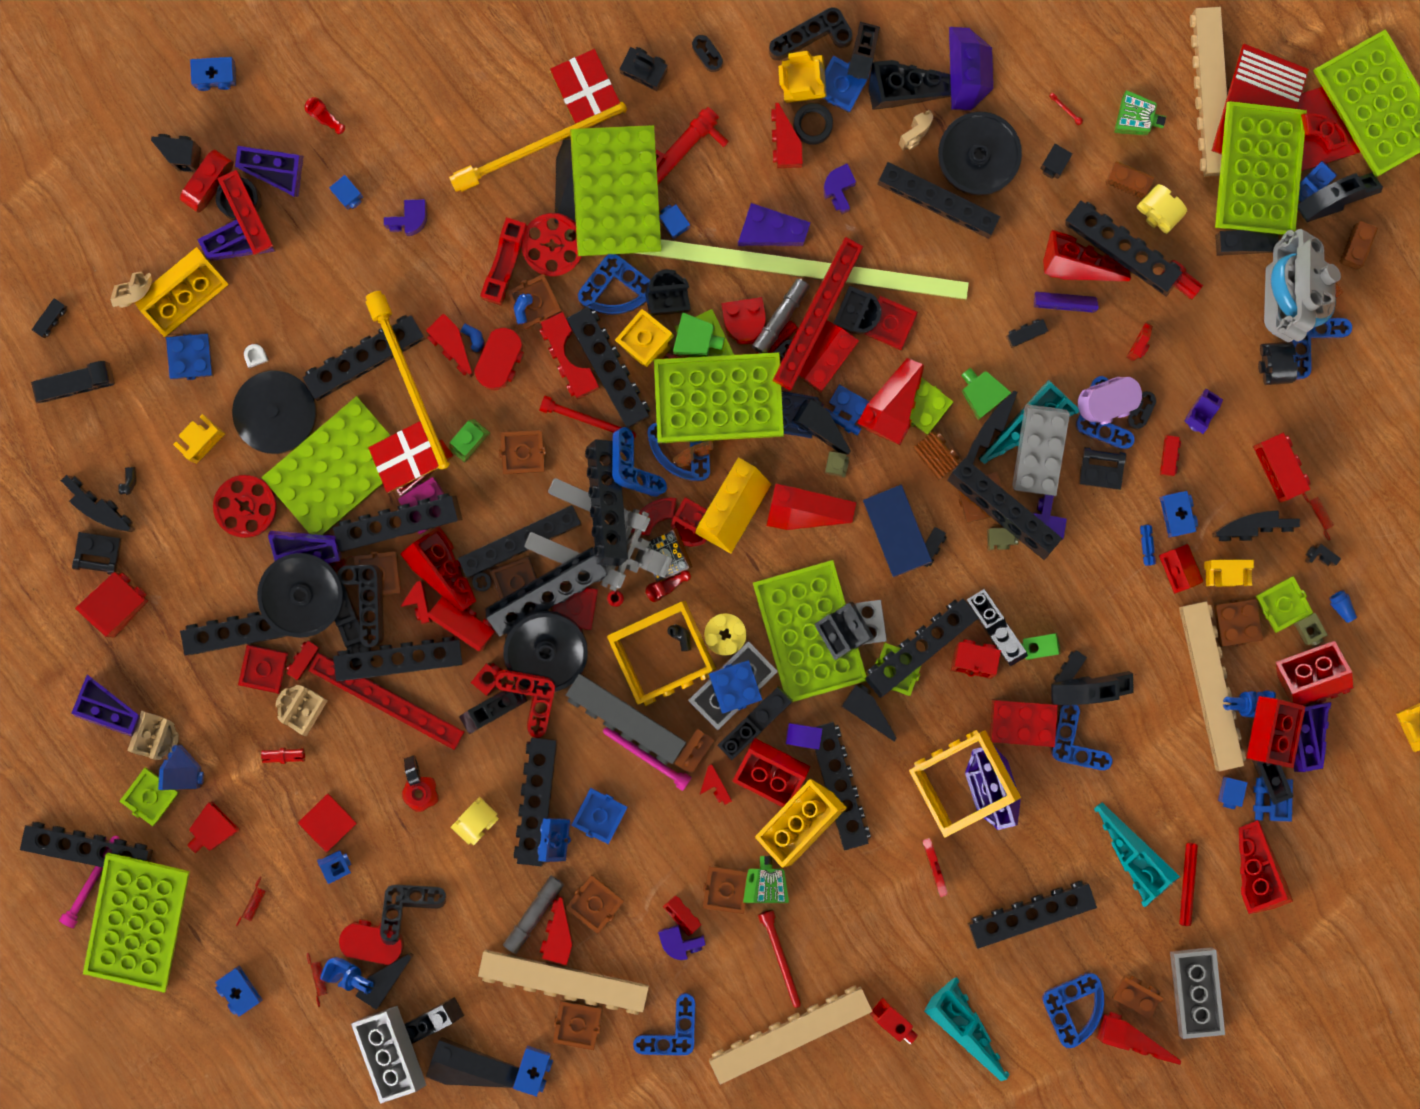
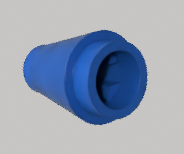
[1329,590,1357,623]

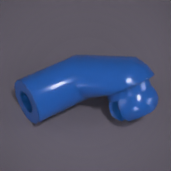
[513,293,533,324]
[461,323,485,352]

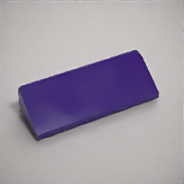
[1033,292,1099,313]

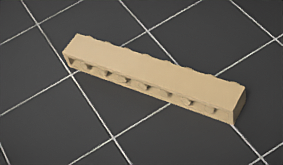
[1190,7,1227,177]
[1179,601,1246,771]
[478,950,649,1015]
[709,985,873,1085]

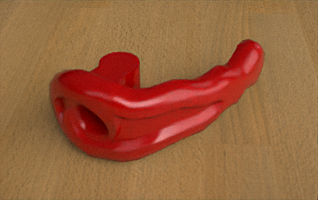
[304,97,345,135]
[645,570,691,602]

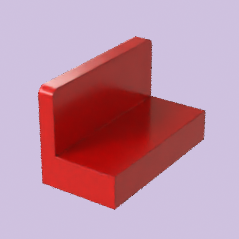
[1159,544,1203,594]

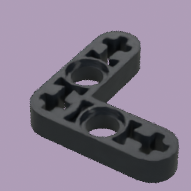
[380,885,446,945]

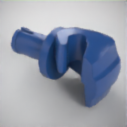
[1223,690,1276,718]
[320,957,374,994]

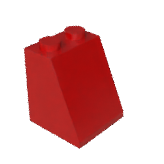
[75,572,149,638]

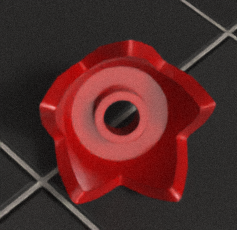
[402,777,439,812]

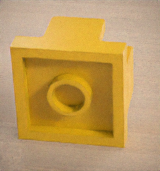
[778,51,826,103]
[615,309,674,367]
[173,414,225,464]
[1204,560,1254,587]
[1396,703,1420,752]

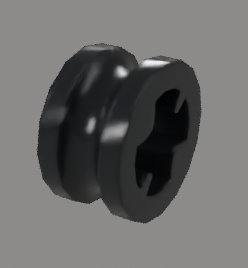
[472,573,492,592]

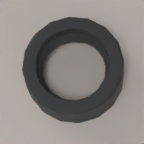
[794,103,833,145]

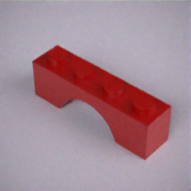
[480,217,527,306]
[539,312,600,400]

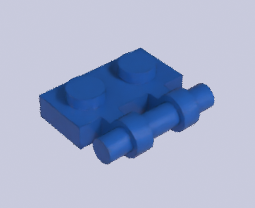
[825,384,869,436]
[1253,778,1293,822]

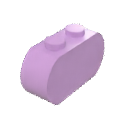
[1078,377,1142,425]

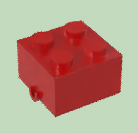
[950,639,1001,679]

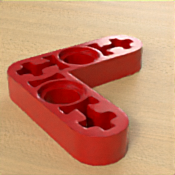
[494,670,555,738]

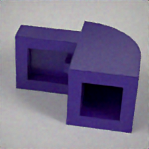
[823,163,856,214]
[384,199,427,236]
[1184,388,1223,434]
[1033,494,1067,540]
[785,723,822,750]
[658,925,706,960]

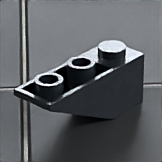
[404,997,465,1044]

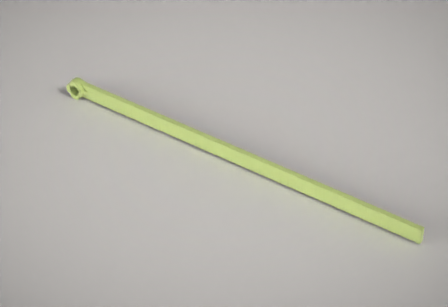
[565,229,969,300]

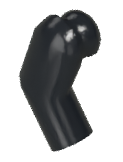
[118,467,136,495]
[667,624,692,652]

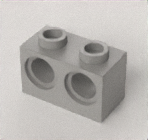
[855,600,887,645]

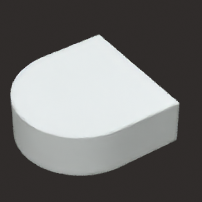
[244,344,268,368]

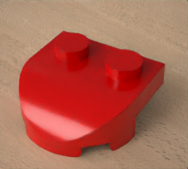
[721,297,766,344]
[671,497,708,547]

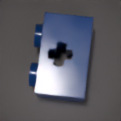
[190,57,236,91]
[1159,491,1198,538]
[215,966,263,1017]
[513,1046,553,1097]

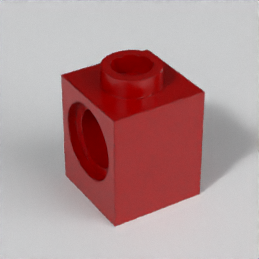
[470,663,502,696]

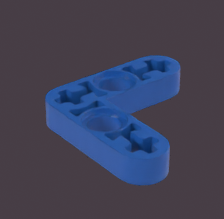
[1291,318,1352,380]
[1076,376,1135,449]
[612,427,667,497]
[1051,705,1112,770]
[633,993,695,1055]

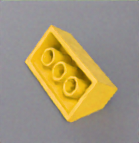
[134,247,229,337]
[695,457,771,554]
[755,779,847,868]

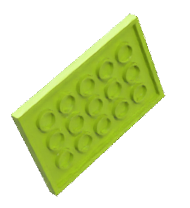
[1313,29,1420,177]
[1215,101,1307,235]
[570,125,661,256]
[654,353,784,443]
[261,396,391,535]
[753,560,867,702]
[83,853,190,993]

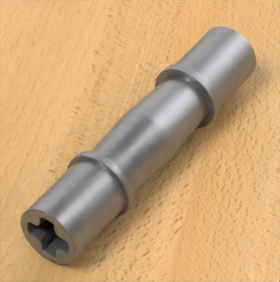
[752,278,810,354]
[503,875,564,954]

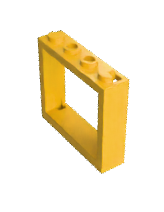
[607,601,716,706]
[909,730,1021,838]

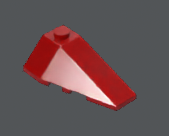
[1043,230,1131,281]
[857,358,924,445]
[766,484,857,530]
[400,526,476,612]
[1239,820,1293,914]
[1096,1012,1181,1065]

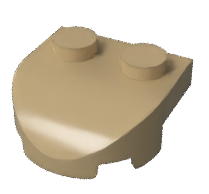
[899,110,933,151]
[110,272,152,308]
[275,685,328,736]
[127,711,179,760]

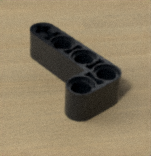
[769,7,852,61]
[31,361,115,403]
[338,565,384,647]

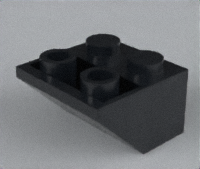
[151,134,201,173]

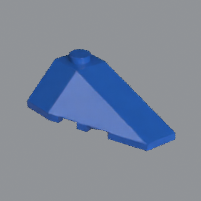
[158,745,204,790]

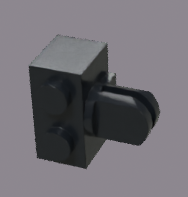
[619,47,668,91]

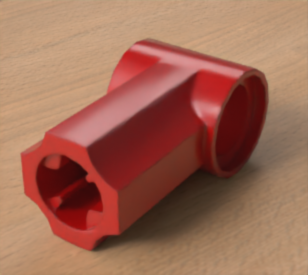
[1160,260,1203,300]

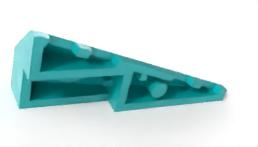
[979,380,1079,464]
[1094,803,1180,908]
[924,977,1010,1081]

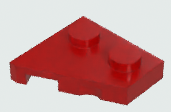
[1126,322,1153,361]

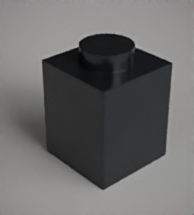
[1040,144,1072,179]

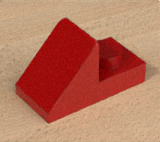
[401,581,432,624]
[700,764,732,805]

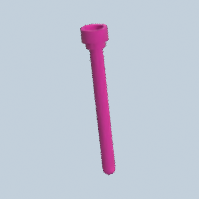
[603,727,692,791]
[59,836,119,929]

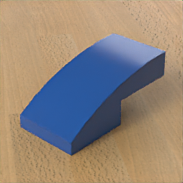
[1299,160,1337,202]

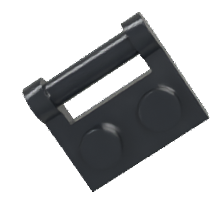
[1079,447,1126,490]
[72,532,121,575]

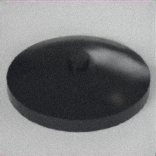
[938,112,1022,196]
[232,371,317,454]
[257,553,343,638]
[504,611,588,692]

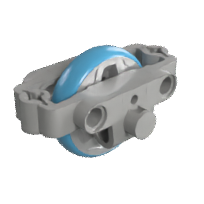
[1264,229,1341,342]

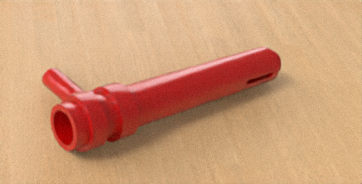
[657,107,729,185]

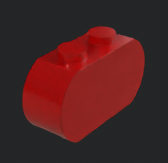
[180,149,234,213]
[474,328,525,390]
[339,919,404,965]

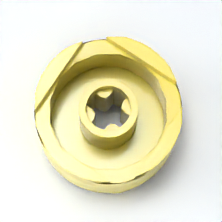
[1136,184,1187,234]
[704,613,746,656]
[450,797,499,846]

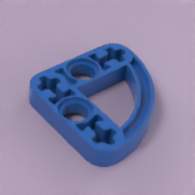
[578,254,650,315]
[647,423,710,481]
[1042,972,1104,1048]

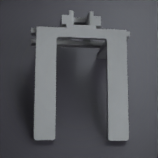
[524,478,672,592]

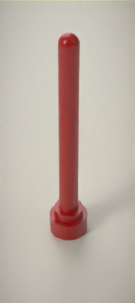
[539,395,636,439]
[758,910,801,1008]

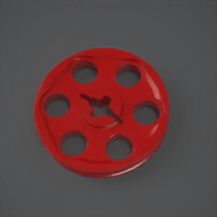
[521,213,582,276]
[213,475,277,538]

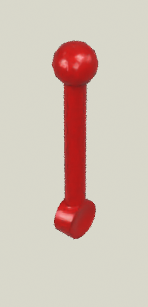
[1049,93,1083,125]

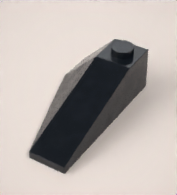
[868,60,951,110]
[555,140,576,224]
[426,1037,519,1088]

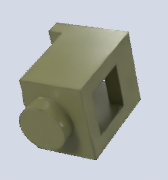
[825,451,849,478]
[987,528,1018,550]
[1293,613,1327,647]

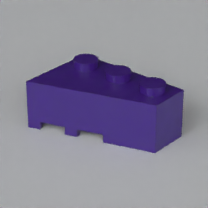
[235,146,304,197]
[738,203,811,246]
[197,220,275,261]
[268,531,342,563]
[71,674,140,737]
[1294,702,1331,772]

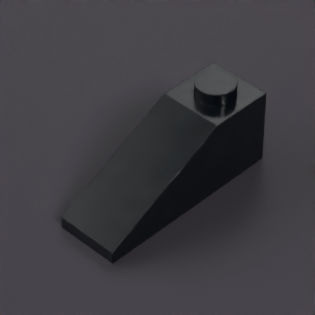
[847,22,880,80]
[1215,230,1279,256]
[792,398,851,455]
[459,684,528,735]
[841,684,897,742]
[1246,744,1293,805]
[355,953,413,1010]

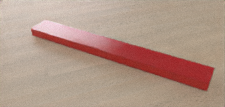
[772,237,864,390]
[308,652,465,750]

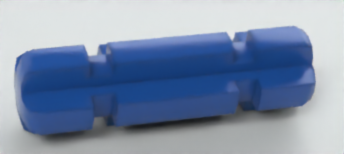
[1140,525,1156,566]

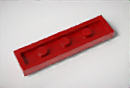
[218,170,274,255]

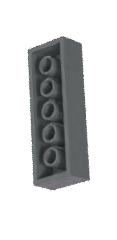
[566,674,686,765]

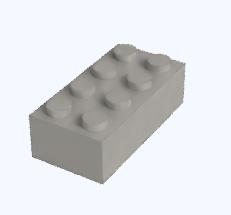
[1012,404,1070,496]
[688,641,778,730]
[1170,947,1225,1039]
[351,1006,427,1104]

